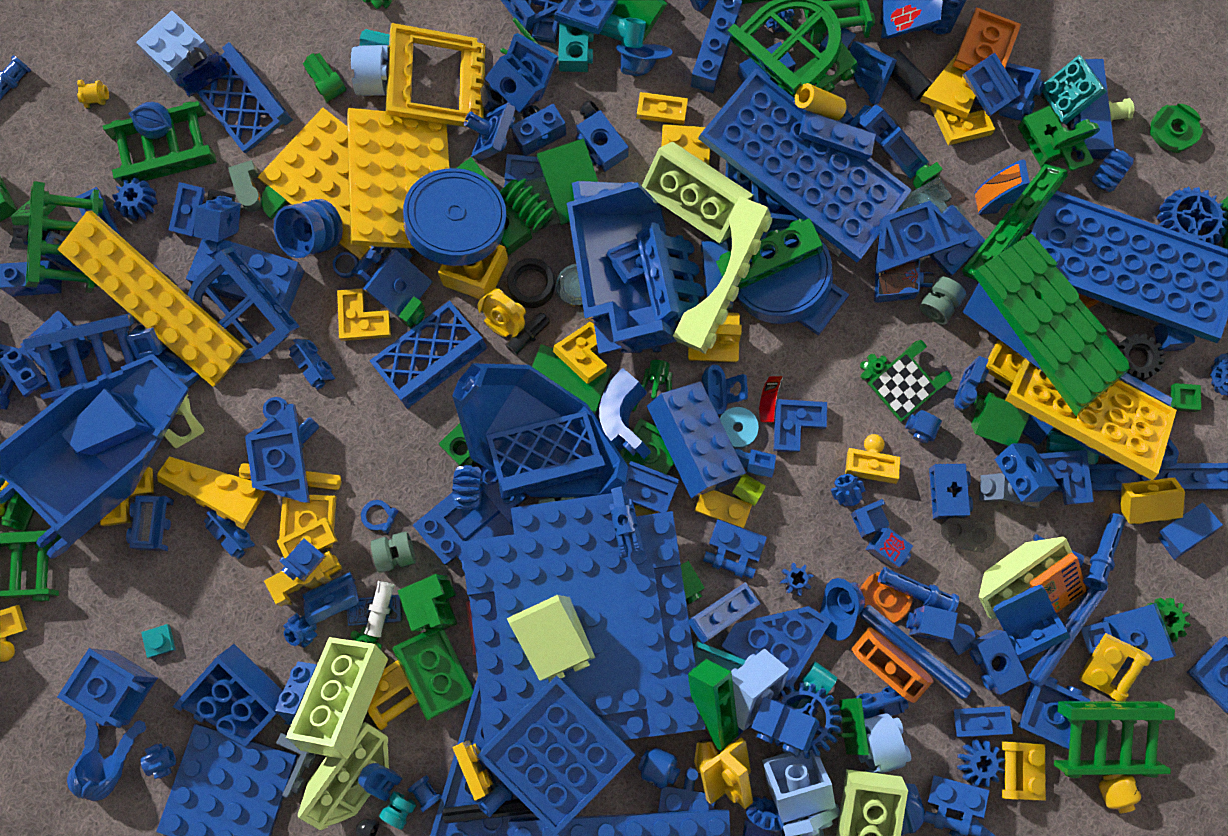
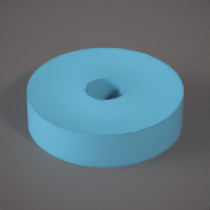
[719,407,759,449]

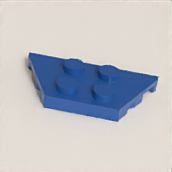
[876,201,970,274]
[245,404,310,503]

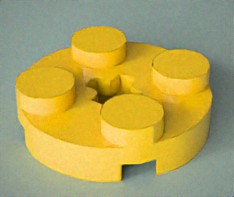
[478,288,526,337]

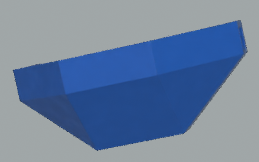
[452,363,628,498]

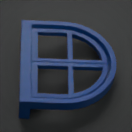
[188,247,300,363]

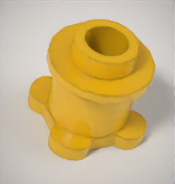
[77,80,109,108]

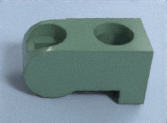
[228,160,262,212]

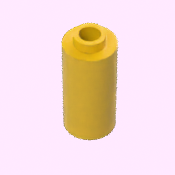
[795,83,846,121]

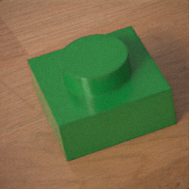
[912,162,943,191]
[399,296,425,329]
[1171,383,1201,412]

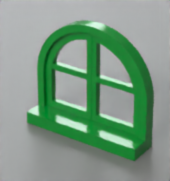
[727,0,842,98]

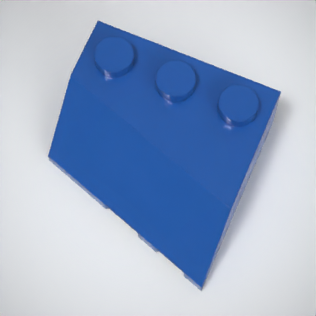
[172,644,283,746]

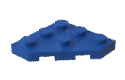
[721,606,832,689]

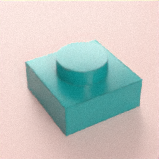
[141,624,176,658]

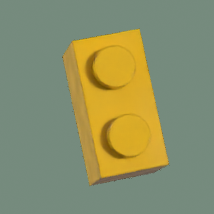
[1120,477,1185,524]

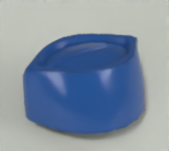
[128,102,172,139]

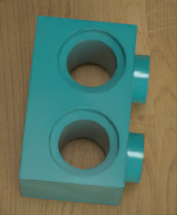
[558,22,594,72]

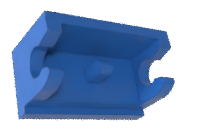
[1158,502,1223,560]

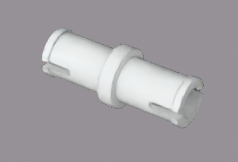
[364,581,395,637]

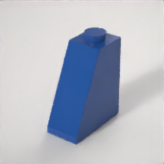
[61,389,150,456]

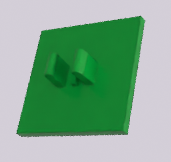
[838,698,869,755]

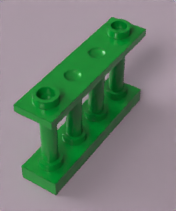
[803,0,875,45]
[103,101,217,187]
[25,181,103,293]
[0,531,62,602]
[1054,701,1175,778]

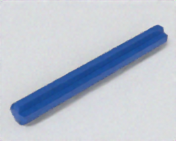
[1029,587,1108,686]
[860,605,972,699]

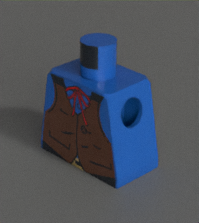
[874,256,934,303]

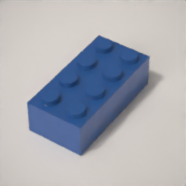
[186,239,305,313]
[647,381,746,498]

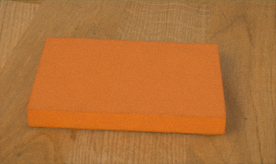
[953,7,1021,71]

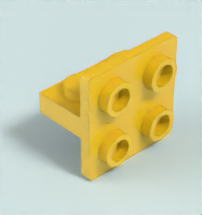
[688,313,742,363]
[700,738,753,809]

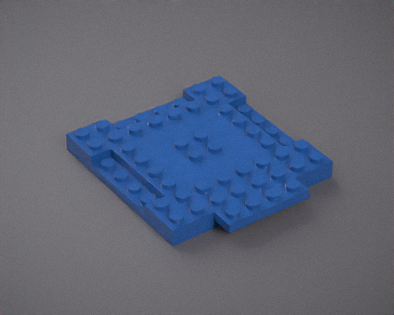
[461,493,705,745]

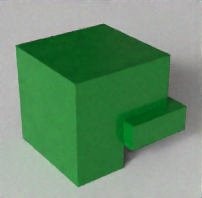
[971,391,1030,446]
[397,574,458,631]

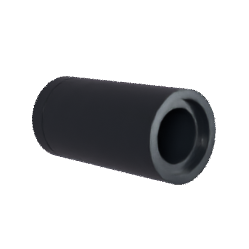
[890,50,933,102]

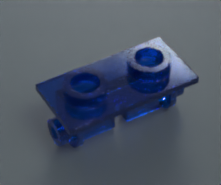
[175,52,229,97]

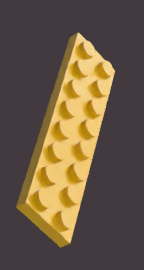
[57,211,247,387]

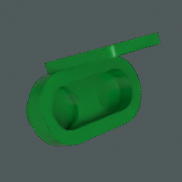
[1051,119,1100,171]

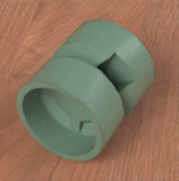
[919,277,967,325]
[371,531,416,573]

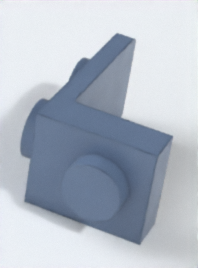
[979,473,1039,508]
[276,732,316,798]

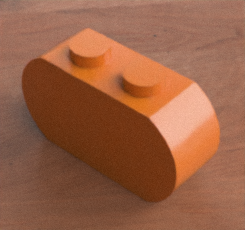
[852,627,933,703]

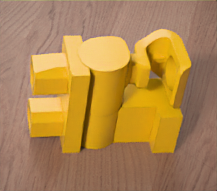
[264,551,343,607]

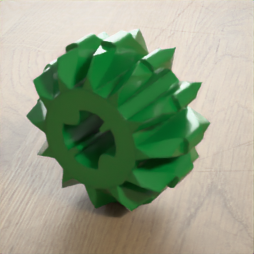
[1146,598,1191,643]

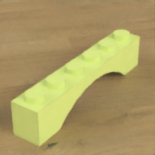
[673,196,772,354]

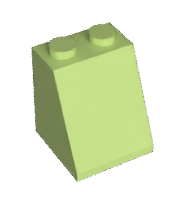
[507,595,595,681]

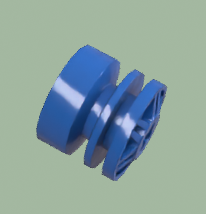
[273,199,343,258]

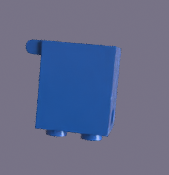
[57,648,158,728]

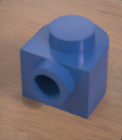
[905,410,942,444]

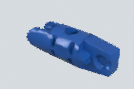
[609,486,644,558]

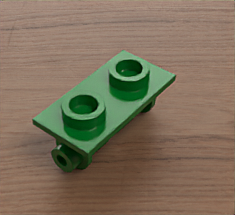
[1,491,34,532]

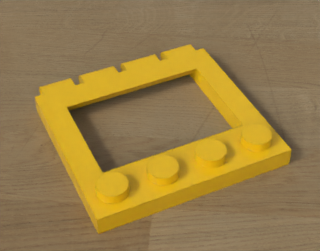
[386,23,486,127]

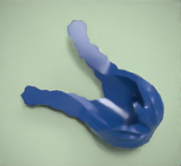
[67,714,146,801]

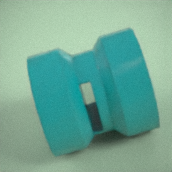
[379,791,417,830]

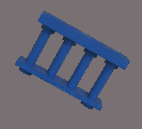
[23,313,136,401]

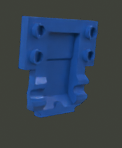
[413,466,526,572]

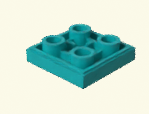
[1042,54,1107,125]

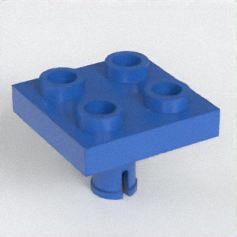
[464,103,516,161]

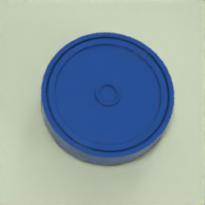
[403,168,506,266]
[736,224,833,324]

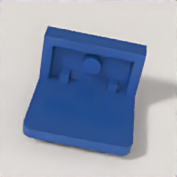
[993,585,1071,661]

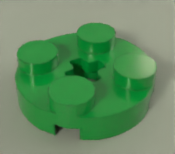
[1150,103,1203,153]

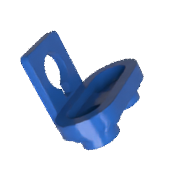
[702,365,748,415]

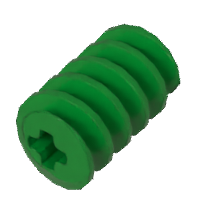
[500,178,554,233]

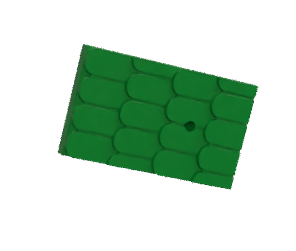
[963,233,1130,416]

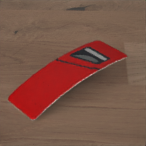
[759,376,783,422]

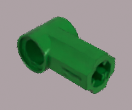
[302,53,347,103]

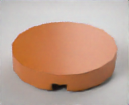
[860,572,913,623]

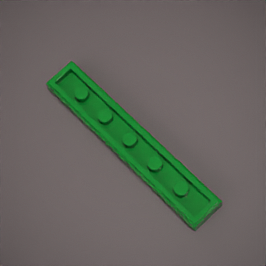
[962,164,1068,281]

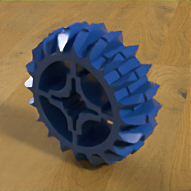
[1157,187,1228,245]
[773,682,842,759]

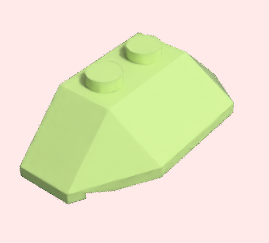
[979,537,1073,619]
[298,722,389,830]

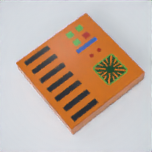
[1029,553,1087,613]

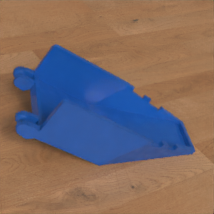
[0,354,189,558]

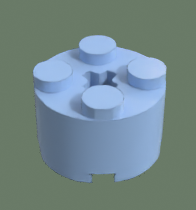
[351,45,389,96]
[858,713,911,774]

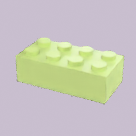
[642,142,753,243]
[286,637,388,760]
[836,769,908,836]

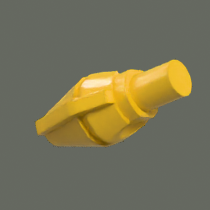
[694,741,719,773]

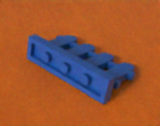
[636,222,705,323]

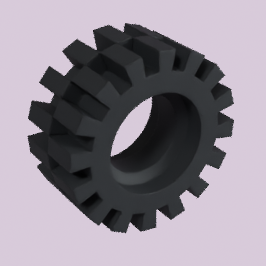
[1117,334,1165,382]

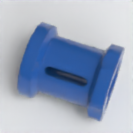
[407,775,442,813]

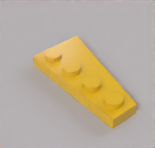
[920,53,975,119]
[157,456,266,530]

